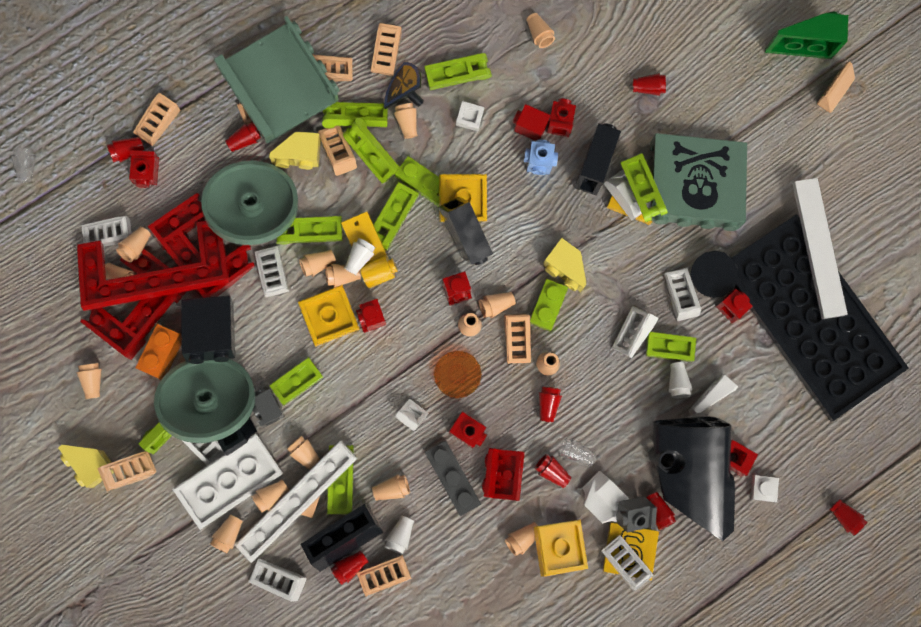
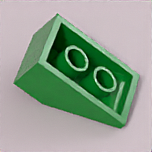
[765,11,849,59]

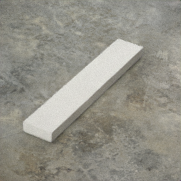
[792,178,847,319]
[235,441,358,563]

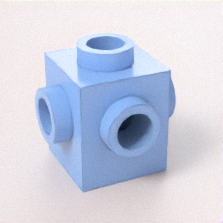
[524,139,558,175]

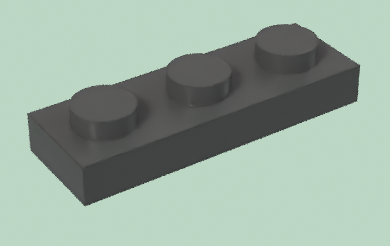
[425,440,481,516]

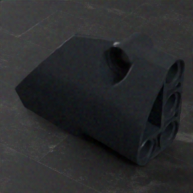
[649,416,735,541]

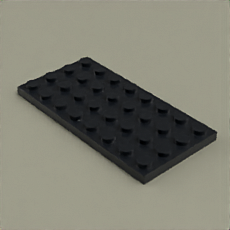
[732,214,909,422]

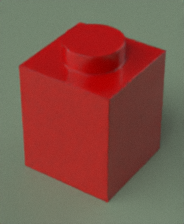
[513,104,551,141]

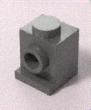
[253,388,285,428]
[616,496,657,532]

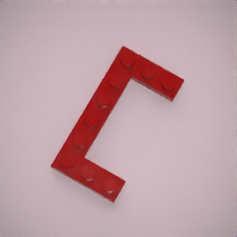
[77,221,230,311]

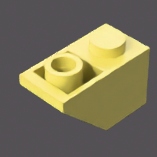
[269,132,321,170]
[543,238,586,292]
[58,445,114,488]

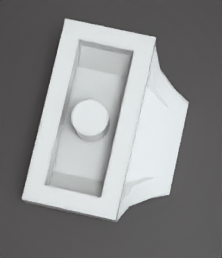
[604,170,652,221]
[582,471,629,524]

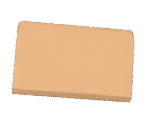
[817,61,855,113]

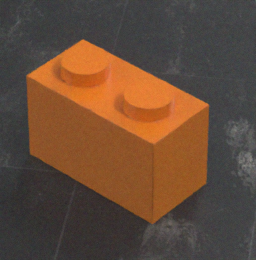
[135,324,182,380]

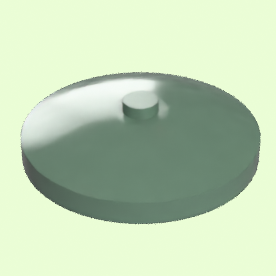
[201,161,298,245]
[154,359,255,443]

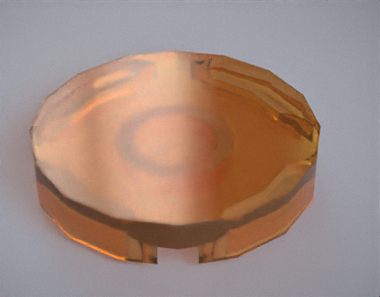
[434,351,482,399]

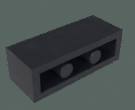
[300,504,383,572]

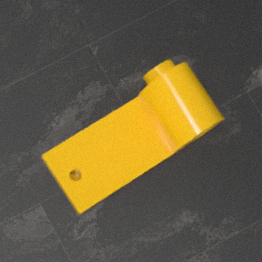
[341,211,398,289]

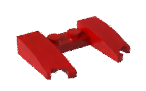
[148,193,254,298]
[80,248,187,360]

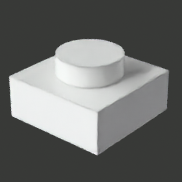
[456,101,485,131]
[395,399,429,431]
[751,475,779,502]

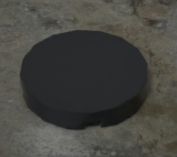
[690,251,739,298]

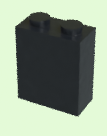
[575,123,621,196]
[438,197,493,265]
[181,296,235,364]

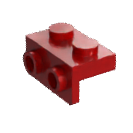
[482,448,525,501]

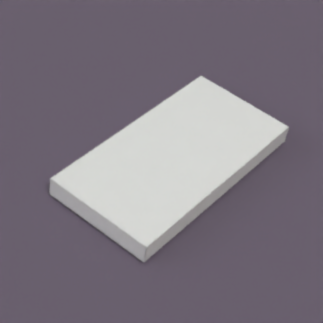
[172,433,283,530]

